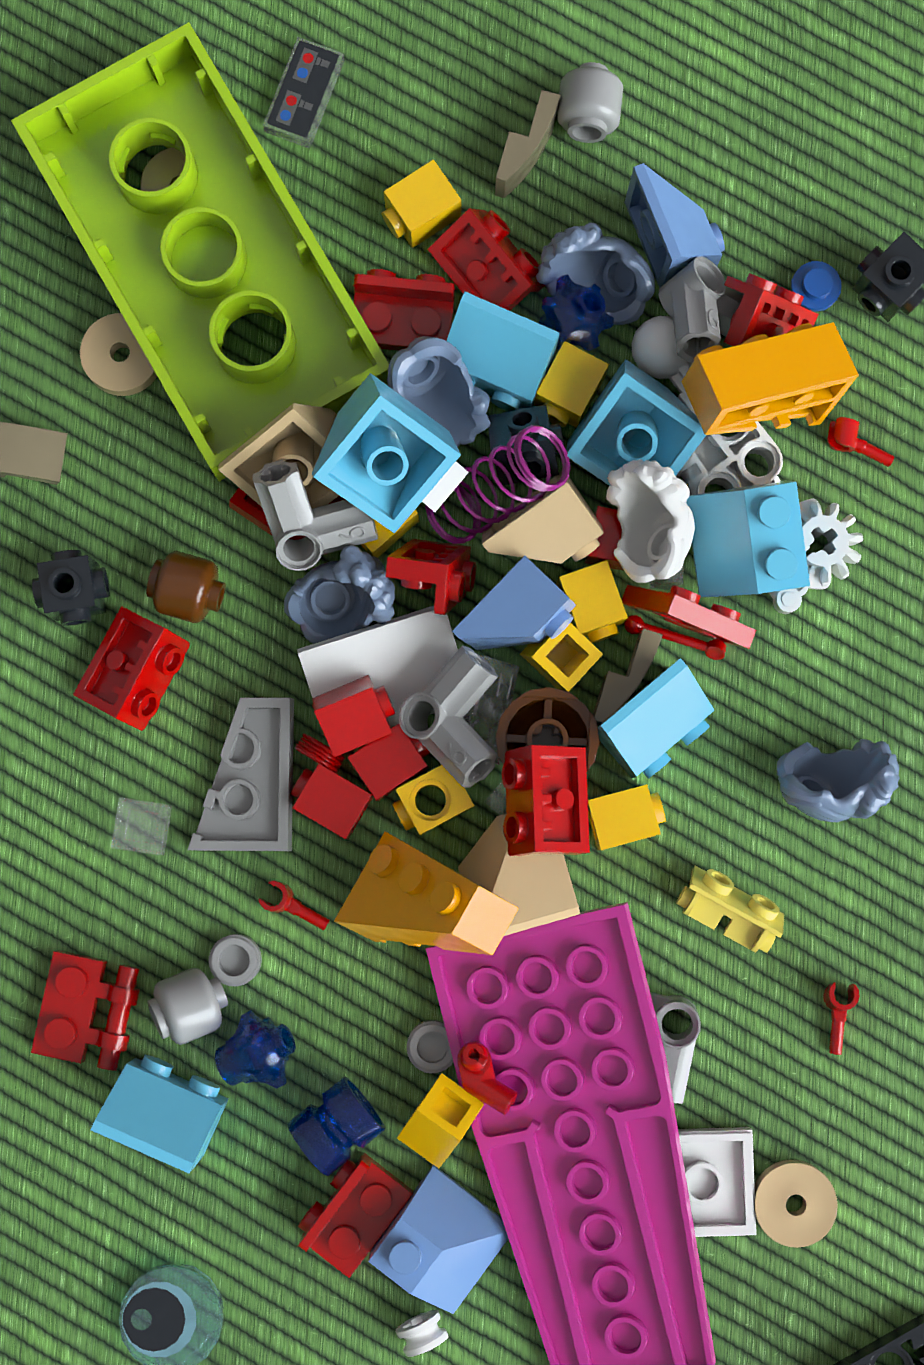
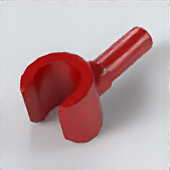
[827,417,894,467]
[259,881,330,931]
[823,982,860,1055]

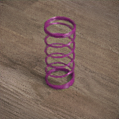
[425,425,570,544]

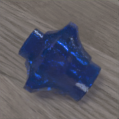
[539,274,614,351]
[215,1010,296,1089]

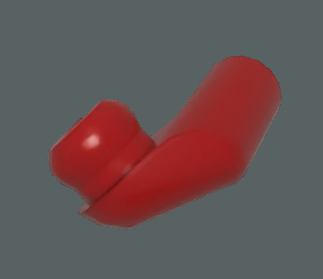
[457,1041,518,1115]

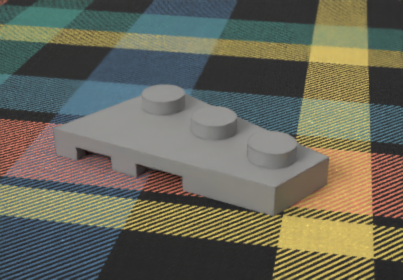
[188,698,294,851]

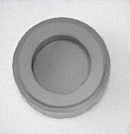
[209,934,262,986]
[407,1020,453,1073]

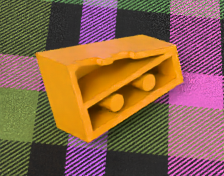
[681,322,859,435]
[334,831,519,955]

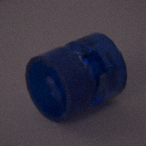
[287,1076,386,1176]

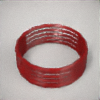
[295,733,345,773]

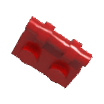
[31,950,140,1071]

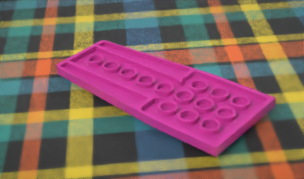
[426,902,716,1365]

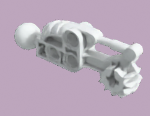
[631,316,863,614]

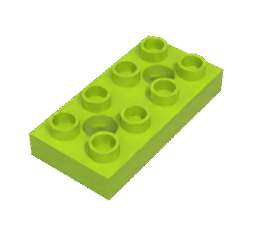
[11,22,389,481]

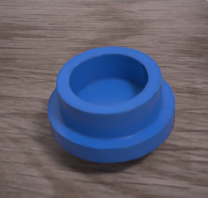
[791,261,841,312]

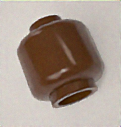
[146,551,226,623]

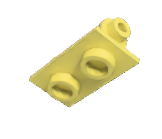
[676,865,784,953]

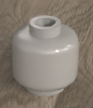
[557,62,623,143]
[147,968,228,1045]

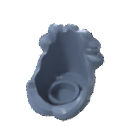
[536,223,655,325]
[387,336,490,447]
[284,545,395,644]
[777,739,900,822]

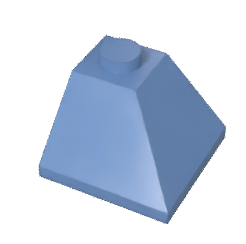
[624,163,725,288]
[452,556,576,650]
[368,1165,508,1314]

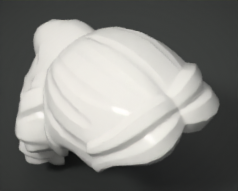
[606,459,695,583]

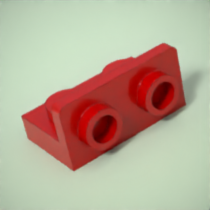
[427,208,545,311]
[354,269,455,351]
[724,273,819,346]
[386,539,477,615]
[73,606,190,731]
[502,745,590,856]
[298,1153,413,1278]

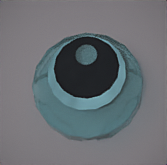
[118,1264,224,1365]

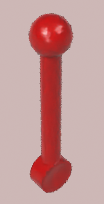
[624,615,727,660]

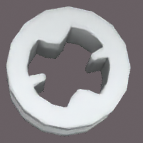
[395,1310,448,1357]

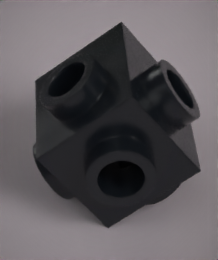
[852,232,924,322]
[488,404,565,486]
[32,550,110,626]

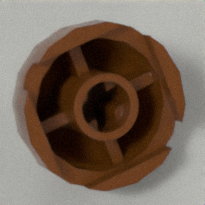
[495,687,600,771]

